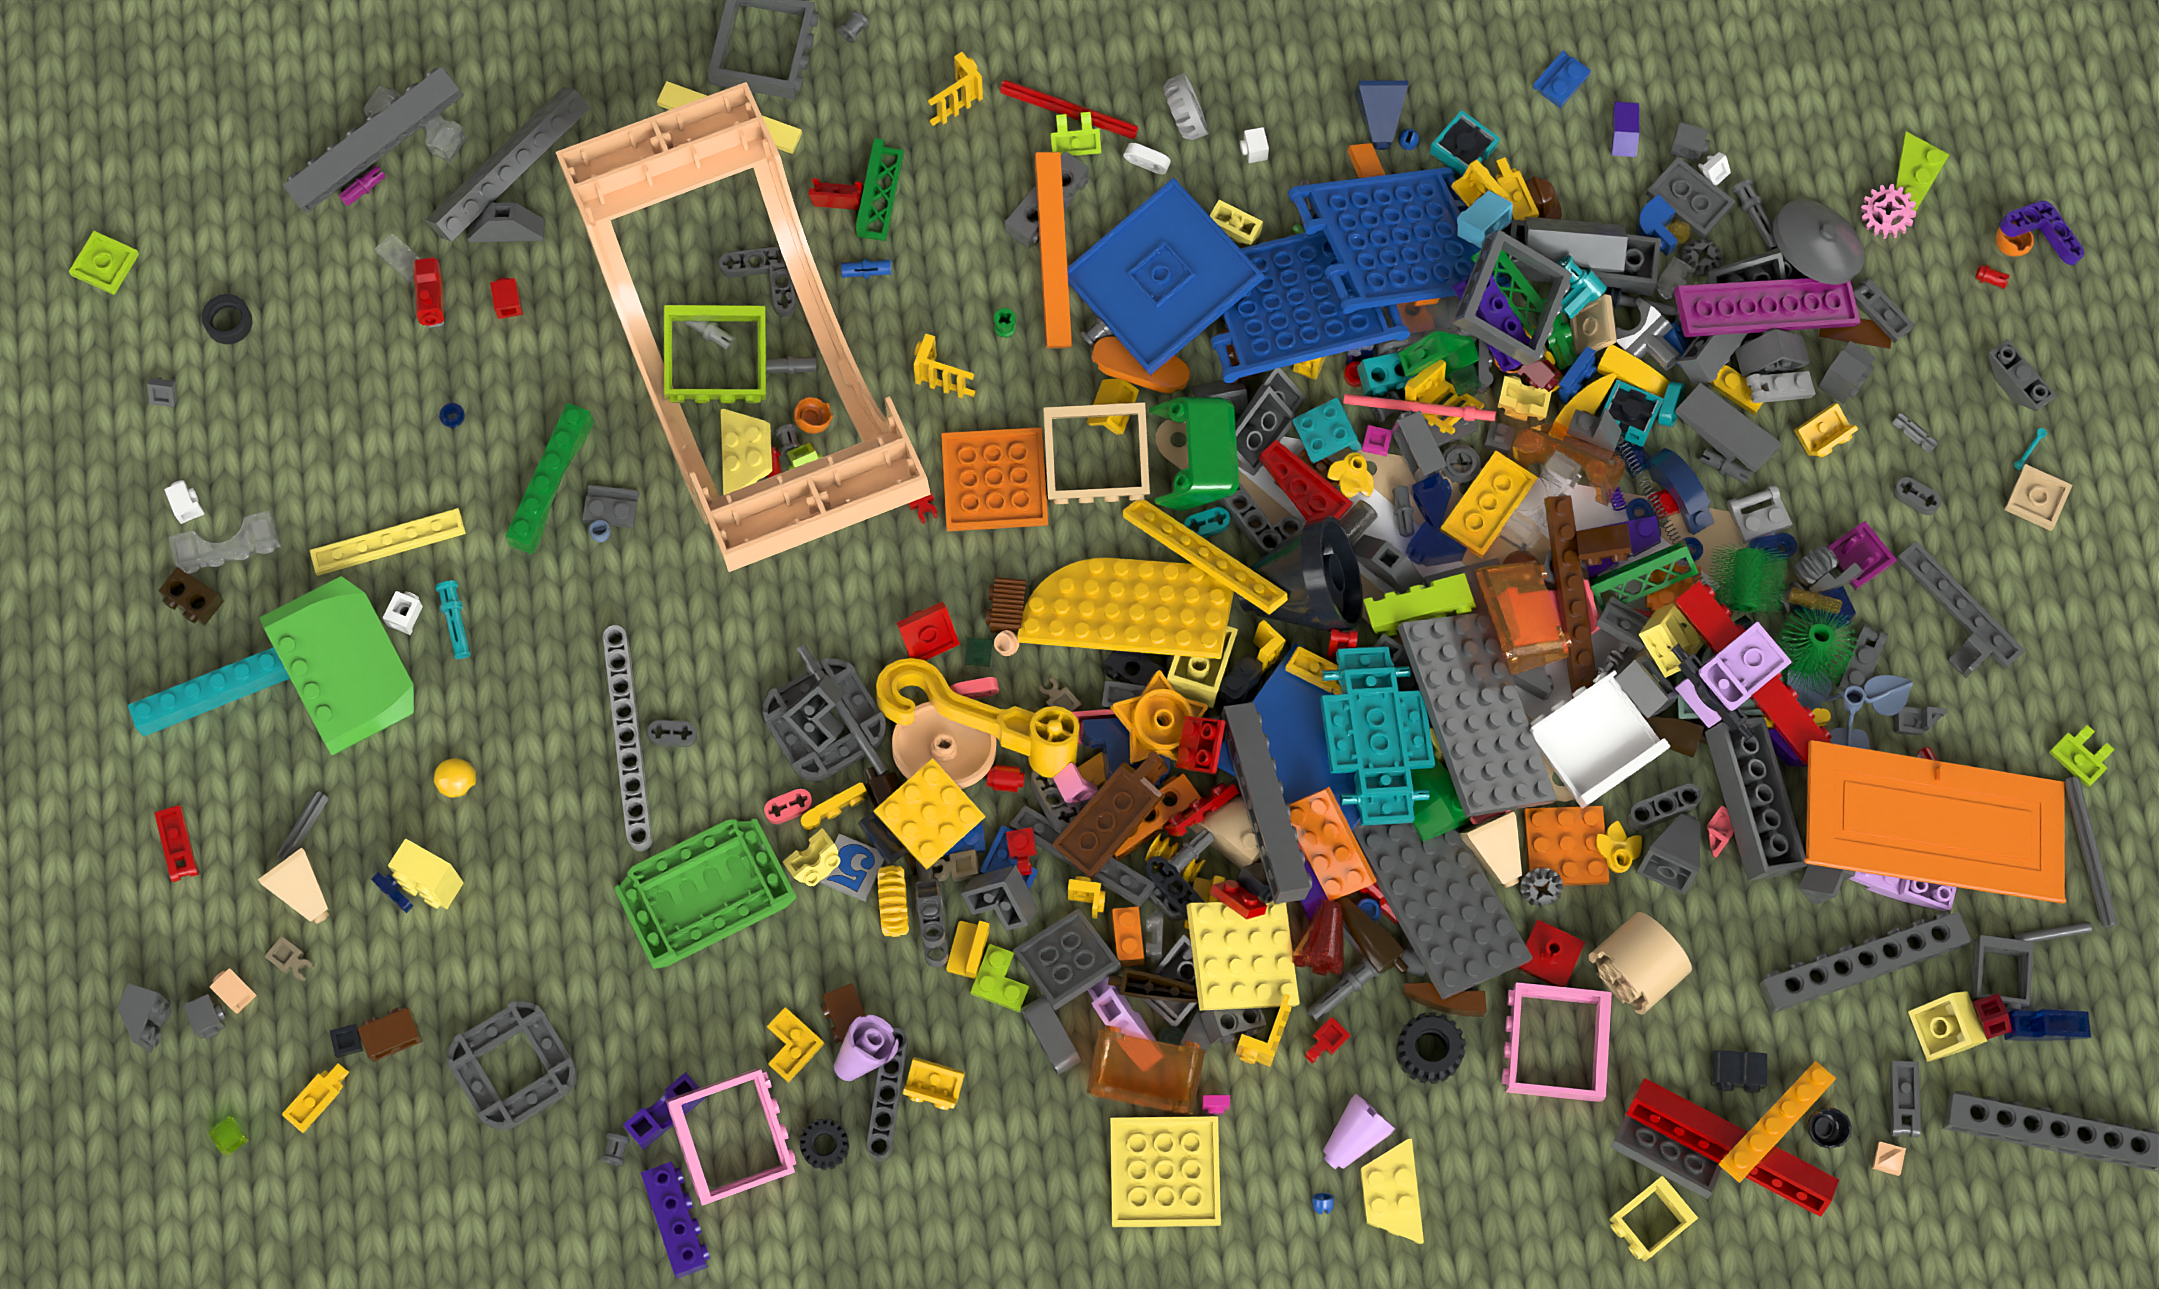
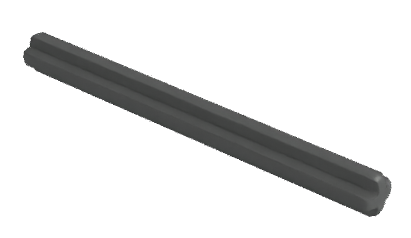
[2064,777,2117,928]

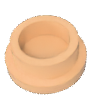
[994,630,1019,656]

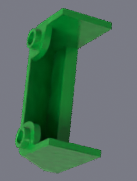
[1149,397,1239,512]

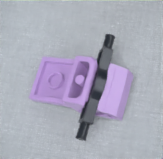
[1670,622,1791,741]

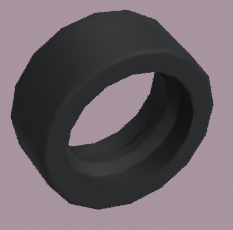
[201,294,253,345]

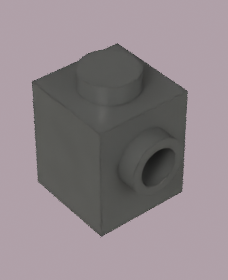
[183,994,226,1039]

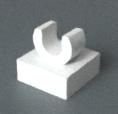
[1698,152,1731,186]

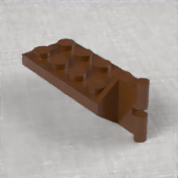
[1052,751,1168,880]

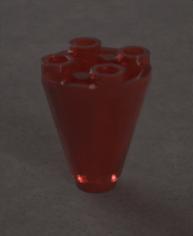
[1292,900,1344,976]

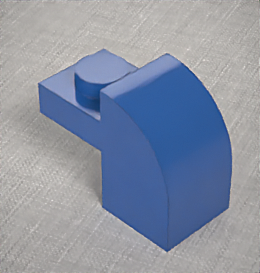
[1636,194,1678,256]

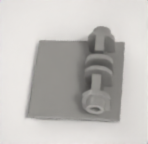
[1591,628,1639,678]

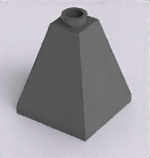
[1636,814,1700,895]

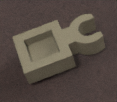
[1039,677,1083,712]
[933,849,980,882]
[264,936,315,981]

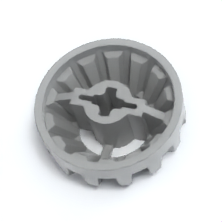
[1163,72,1209,141]

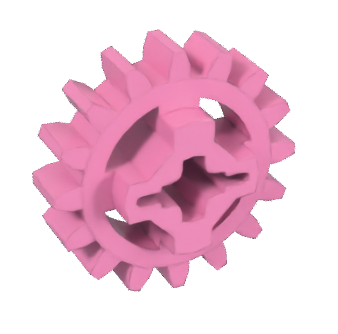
[1861,184,1916,239]

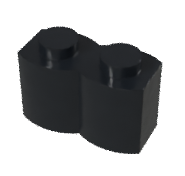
[1218,654,1263,709]
[1711,1051,1767,1093]

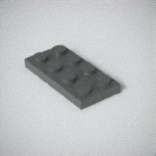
[1611,1113,1722,1199]

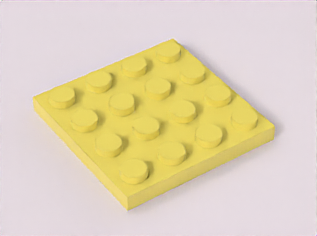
[1186,901,1299,1011]
[1110,1117,1221,1227]

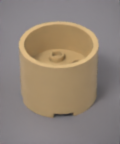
[1589,912,1692,1014]

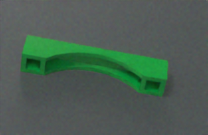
[505,403,594,555]

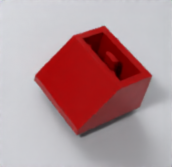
[1176,715,1225,775]

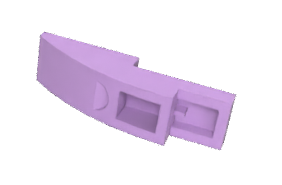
[1849,871,1957,911]
[1088,976,1165,1071]

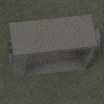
[1391,410,1447,485]
[1970,935,2034,1012]

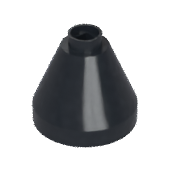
[1237,516,1363,632]

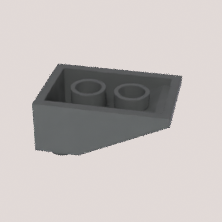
[1141,932,1199,1029]

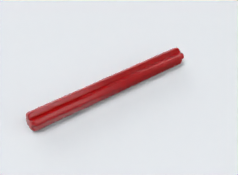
[1000,80,1138,139]

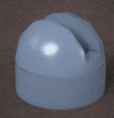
[589,520,611,542]

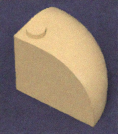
[1190,796,1262,870]

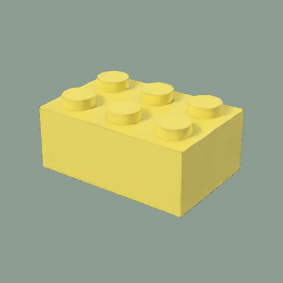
[1167,626,1238,708]
[388,838,464,910]

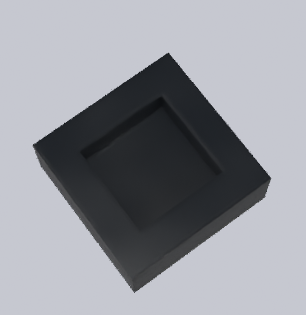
[330,1024,363,1058]

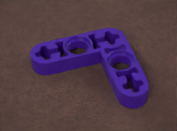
[1999,201,2085,265]

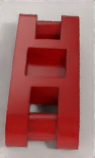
[1326,628,1358,665]

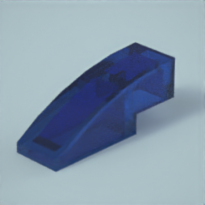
[2004,1009,2091,1041]

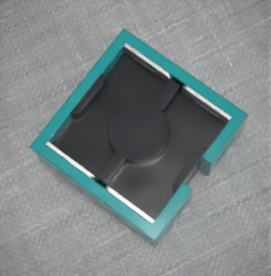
[1430,110,1500,177]
[1600,380,1663,447]

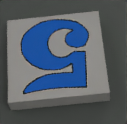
[818,834,885,902]

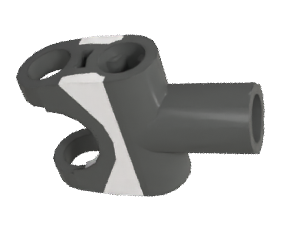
[1615,297,1681,370]

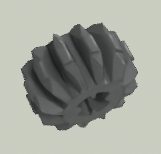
[1793,546,1839,587]

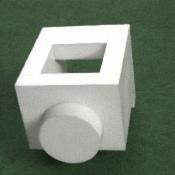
[164,480,205,524]
[383,591,423,635]

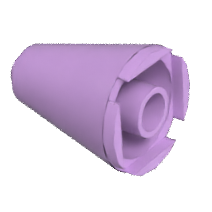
[834,1015,899,1081]
[1323,1094,1396,1169]

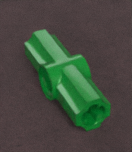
[1538,299,1578,374]

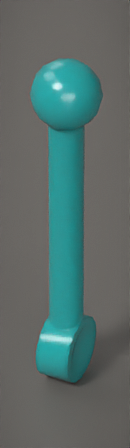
[2014,428,2047,470]

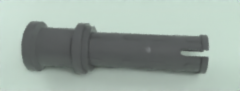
[1732,179,1778,251]
[1306,957,1380,1022]

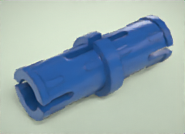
[841,259,892,279]

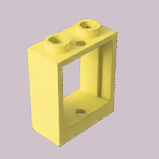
[1639,602,1703,678]
[1609,1175,1698,1262]

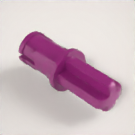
[339,165,386,206]

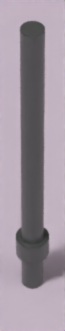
[797,644,889,776]

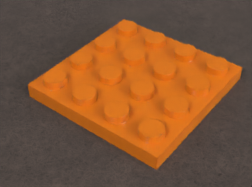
[941,427,1048,531]

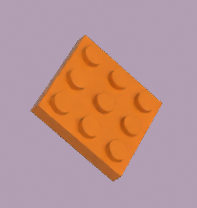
[1524,806,1609,887]

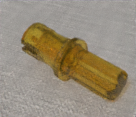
[1789,587,1842,614]

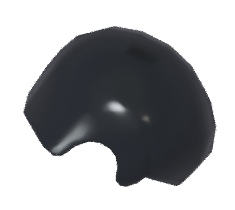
[1807,1107,1852,1148]

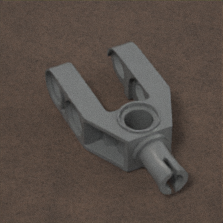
[914,862,948,967]

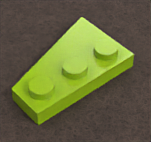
[1894,131,1949,211]

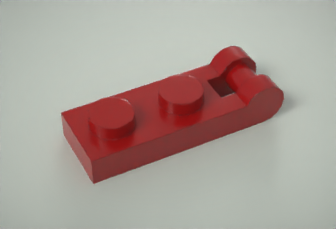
[154,805,199,883]

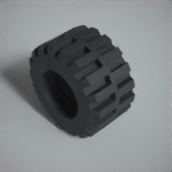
[1396,1012,1466,1084]

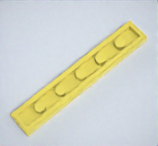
[657,81,802,154]
[310,508,466,576]

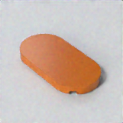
[1092,337,1190,393]

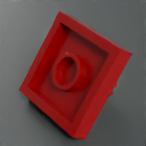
[896,601,960,661]
[1516,919,1586,987]

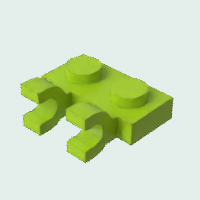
[1051,112,1101,156]
[2049,725,2115,788]

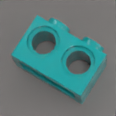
[1357,352,1417,397]

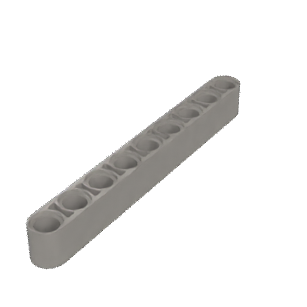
[603,625,653,852]

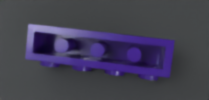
[1452,274,1531,372]
[641,1161,711,1279]

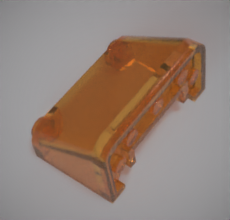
[1512,423,1625,506]
[1475,560,1572,675]
[1087,1025,1205,1116]

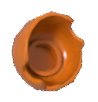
[1996,222,2034,257]
[794,397,833,434]

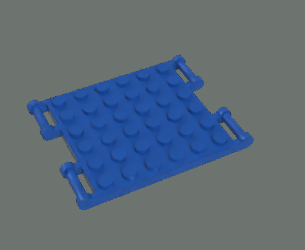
[1288,167,1510,314]
[1211,230,1410,383]

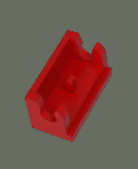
[808,178,864,210]

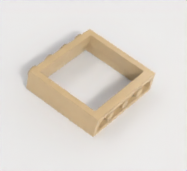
[1044,403,1150,505]

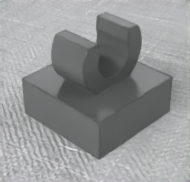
[147,377,177,407]
[1484,422,1515,454]

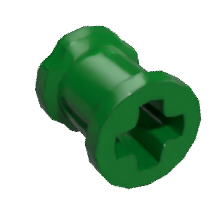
[994,308,1016,338]

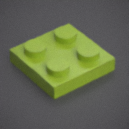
[69,231,139,295]

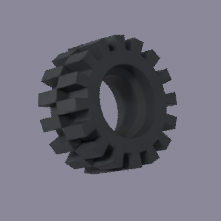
[800,1119,849,1170]

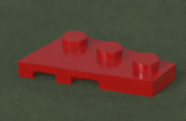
[1163,782,1239,837]

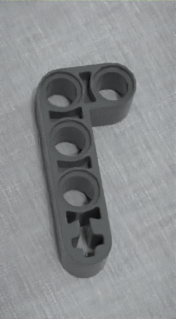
[1218,482,1302,557]

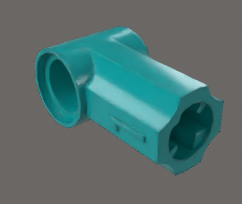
[1561,268,1607,319]

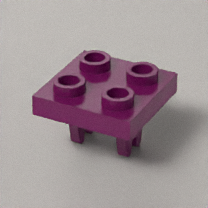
[1827,521,1897,591]

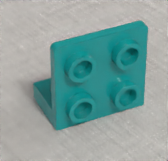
[1293,397,1362,463]

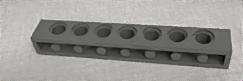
[1759,911,1972,1014]
[1943,1091,2159,1172]

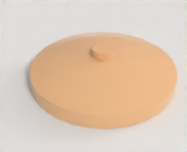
[892,701,996,789]

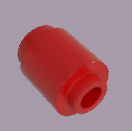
[987,764,1025,793]

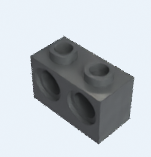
[1200,1008,1267,1045]

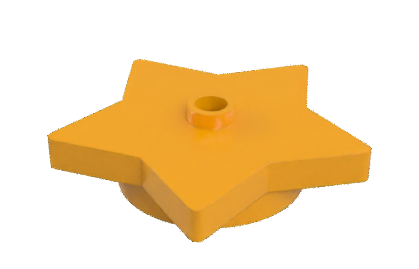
[1110,670,1208,764]

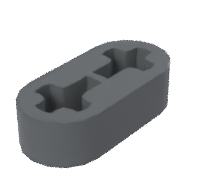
[1893,477,1941,515]
[647,720,697,747]

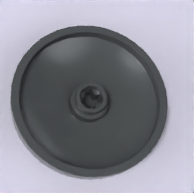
[1773,200,1865,285]

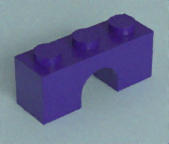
[623,1072,706,1150]

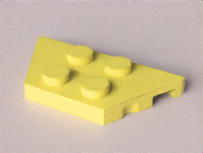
[721,409,772,495]
[1360,1139,1424,1244]

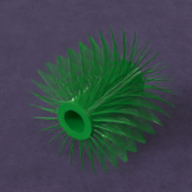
[1708,543,1788,618]
[1775,602,1860,696]

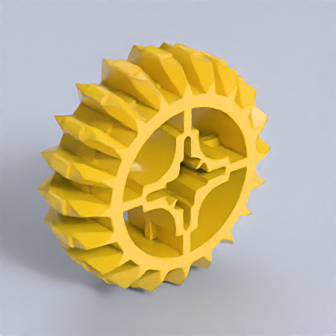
[877,865,909,937]

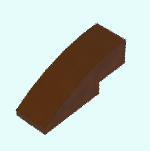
[1402,982,1487,1017]

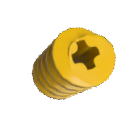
[1145,833,1206,883]

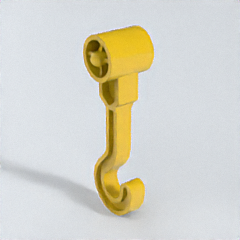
[876,658,1080,778]

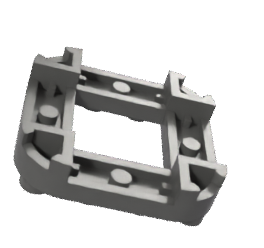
[762,658,886,782]
[447,1001,577,1131]

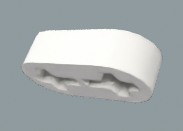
[1123,143,1171,174]

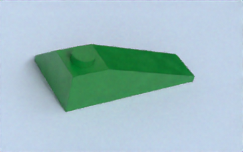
[1410,756,1472,842]

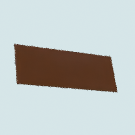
[1819,318,1891,349]

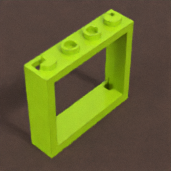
[664,305,766,404]

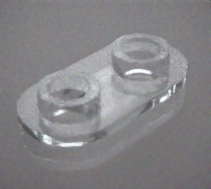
[1146,911,1163,963]

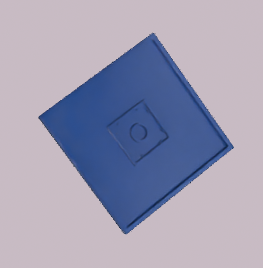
[1067,177,1265,375]
[1217,643,1360,831]

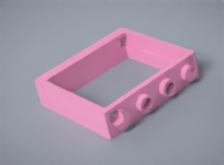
[1502,982,1612,1102]
[666,1068,796,1205]

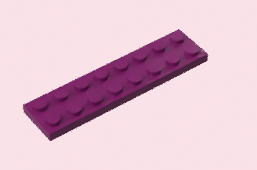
[1673,278,1861,337]

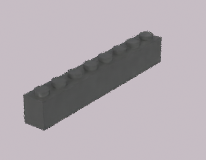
[283,66,464,214]
[425,87,590,242]
[1219,702,1312,904]

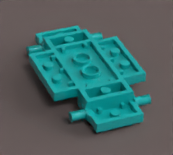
[1320,647,1435,826]

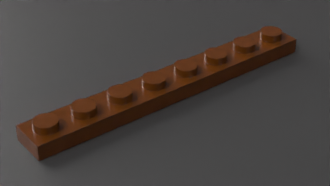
[1544,495,1597,699]

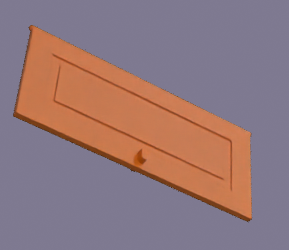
[1804,740,2066,904]

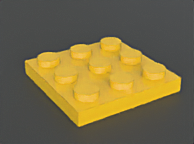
[873,758,986,870]

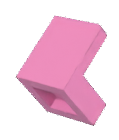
[1053,763,1099,804]

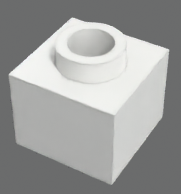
[1240,127,1269,163]

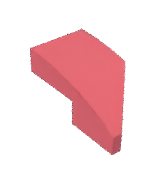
[1706,805,1734,859]

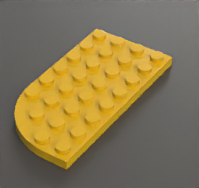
[1017,558,1234,659]

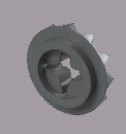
[1682,237,1723,276]
[1442,445,1481,485]
[1521,868,1564,908]

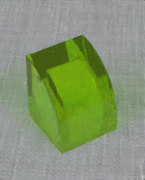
[208,1115,249,1157]

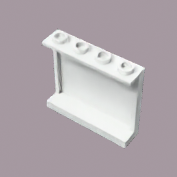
[1529,671,1671,809]

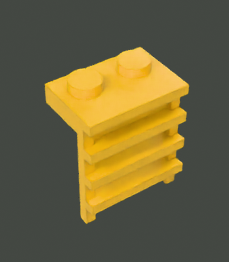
[928,52,983,126]
[914,333,975,399]
[1405,360,1484,435]
[1236,994,1292,1067]

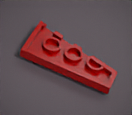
[1259,440,1353,522]

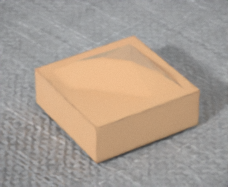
[1872,1141,1906,1176]

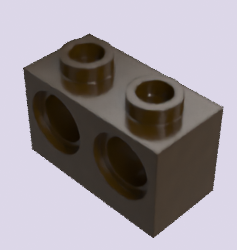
[158,567,224,626]

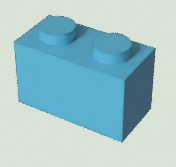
[1457,191,1513,248]

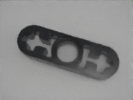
[1144,856,1205,920]

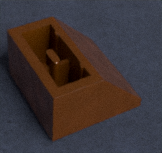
[1576,523,1633,566]

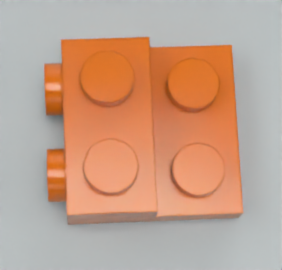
[1645,562,1702,612]

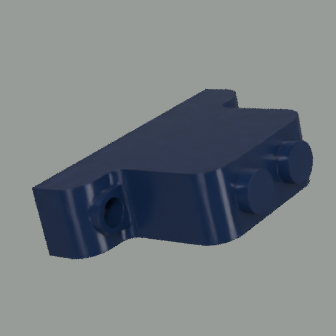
[1079,718,1171,787]

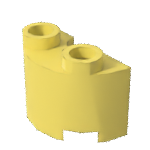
[1498,376,1552,421]
[782,828,840,886]

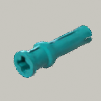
[435,580,471,659]

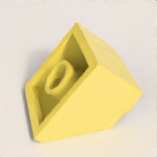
[1908,991,1987,1062]

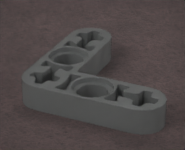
[719,246,796,317]
[1030,771,1092,833]

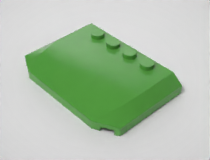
[259,576,414,756]
[614,819,797,969]

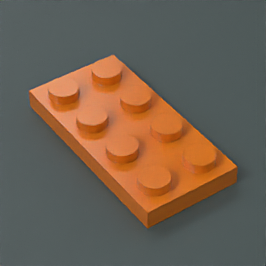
[1288,787,1377,902]

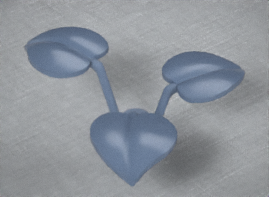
[1787,670,1913,750]

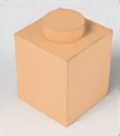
[210,968,257,1014]

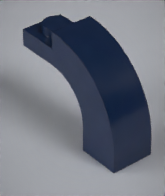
[1644,448,1714,535]

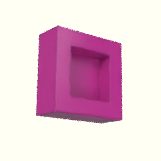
[1362,425,1392,457]
[1202,1095,1230,1115]

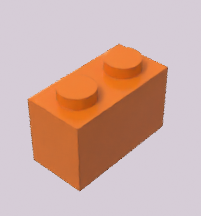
[1112,906,1144,967]

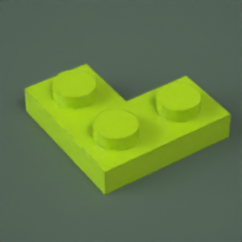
[970,944,1030,1013]

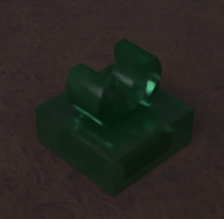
[1449,364,1482,397]
[965,637,993,667]

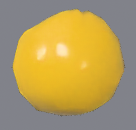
[434,758,476,798]

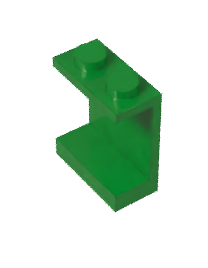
[1398,331,1480,380]

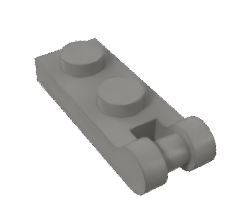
[1746,371,1816,403]

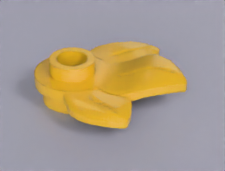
[1327,452,1374,499]
[1596,821,1642,873]

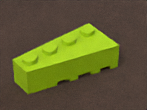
[1363,573,1477,640]

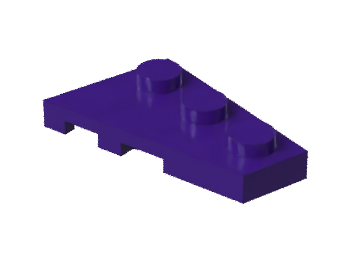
[1585,516,1661,580]

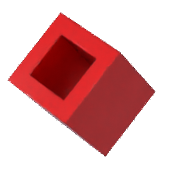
[490,277,523,319]

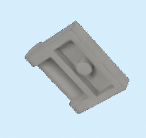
[1727,484,1792,543]

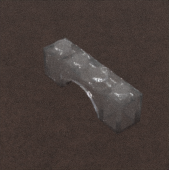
[363,85,466,163]
[1499,450,1582,551]
[169,511,281,574]

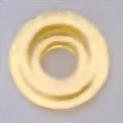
[1668,221,1690,245]

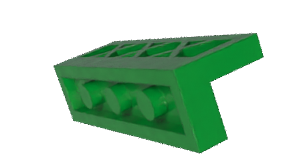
[856,138,904,242]
[1470,250,1556,337]
[1590,540,1699,611]

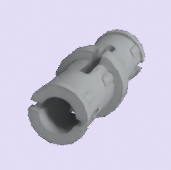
[685,321,735,351]

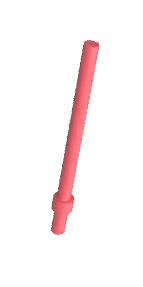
[1344,394,1496,421]

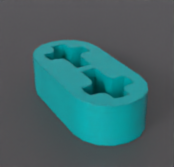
[1658,381,1685,427]
[1184,507,1230,538]

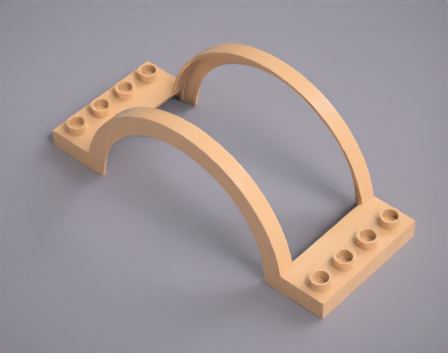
[556,82,930,572]

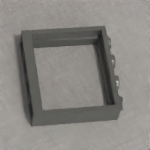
[708,0,819,100]
[1452,230,1572,366]

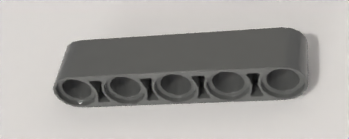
[867,1028,908,1162]

